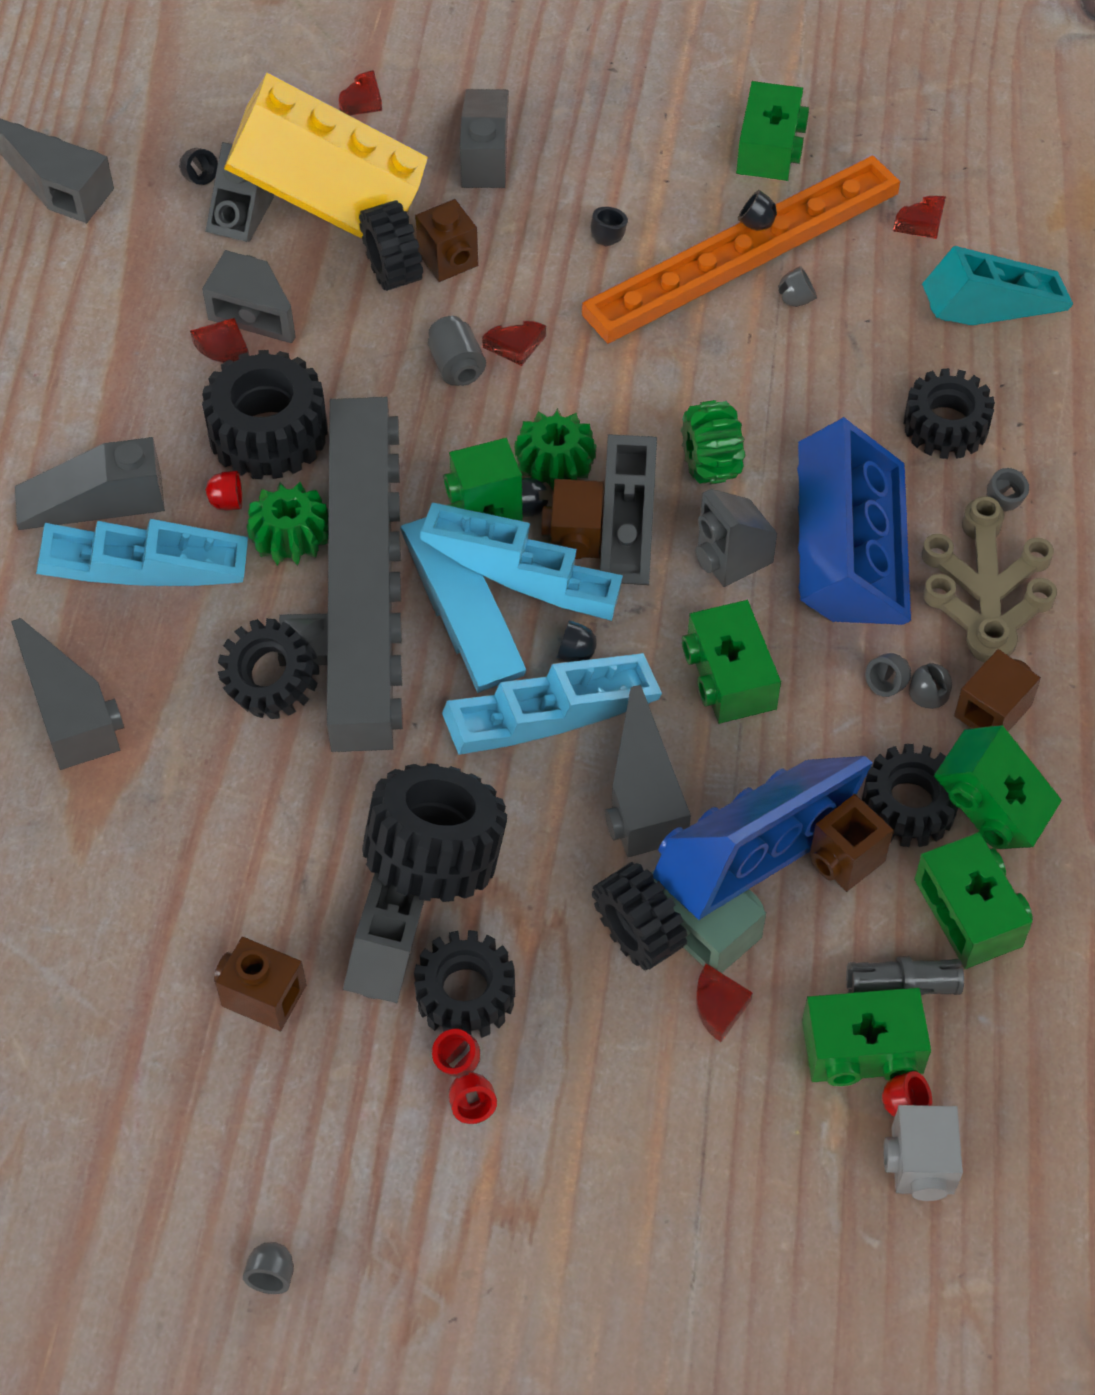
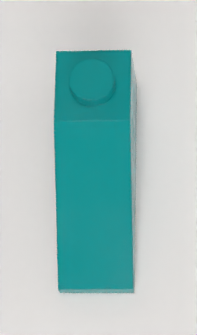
[922,246,1073,326]

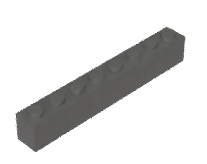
[327,397,403,752]

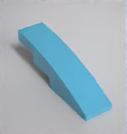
[420,502,623,621]
[400,517,526,693]
[36,519,248,586]
[442,653,662,755]

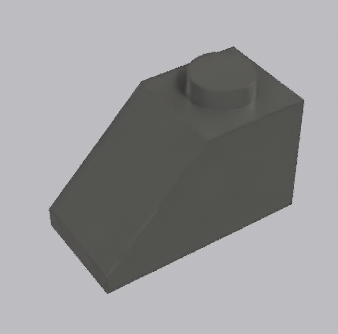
[202,250,296,343]

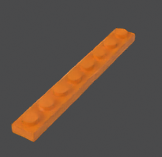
[582,155,901,344]

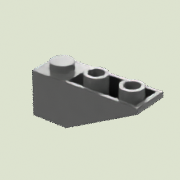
[0,119,114,224]

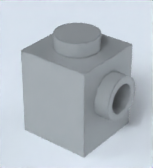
[884,1105,963,1201]

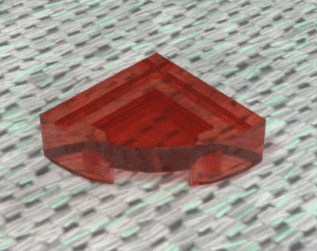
[339,70,382,116]
[893,196,946,239]
[190,318,249,363]
[482,321,546,366]
[696,964,753,1042]

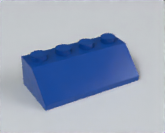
[797,417,911,625]
[653,756,873,920]

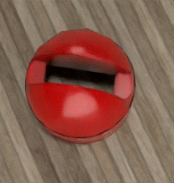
[205,471,243,511]
[432,1029,480,1077]
[882,1071,932,1117]
[449,1072,497,1124]

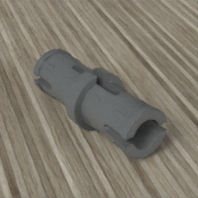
[846,956,964,995]

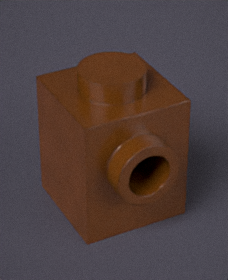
[415,199,479,282]
[541,479,604,559]
[954,649,1041,732]
[809,794,893,892]
[214,936,307,1032]

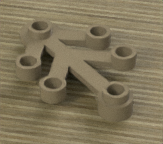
[922,496,1057,663]

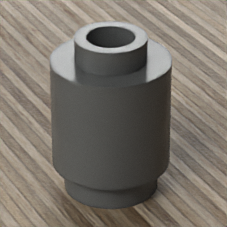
[428,316,486,386]

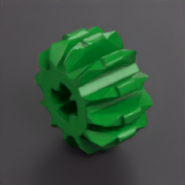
[681,400,746,484]
[514,408,597,492]
[246,482,329,566]

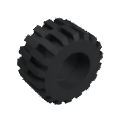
[202,350,328,480]
[362,763,507,902]

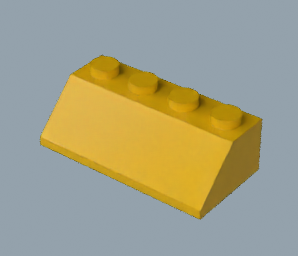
[224,73,428,239]

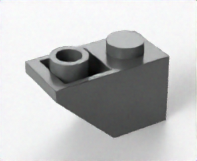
[205,142,274,242]
[695,489,777,587]

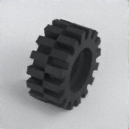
[359,200,423,291]
[903,368,995,459]
[218,618,319,719]
[862,744,958,847]
[592,862,687,970]
[414,930,516,1038]

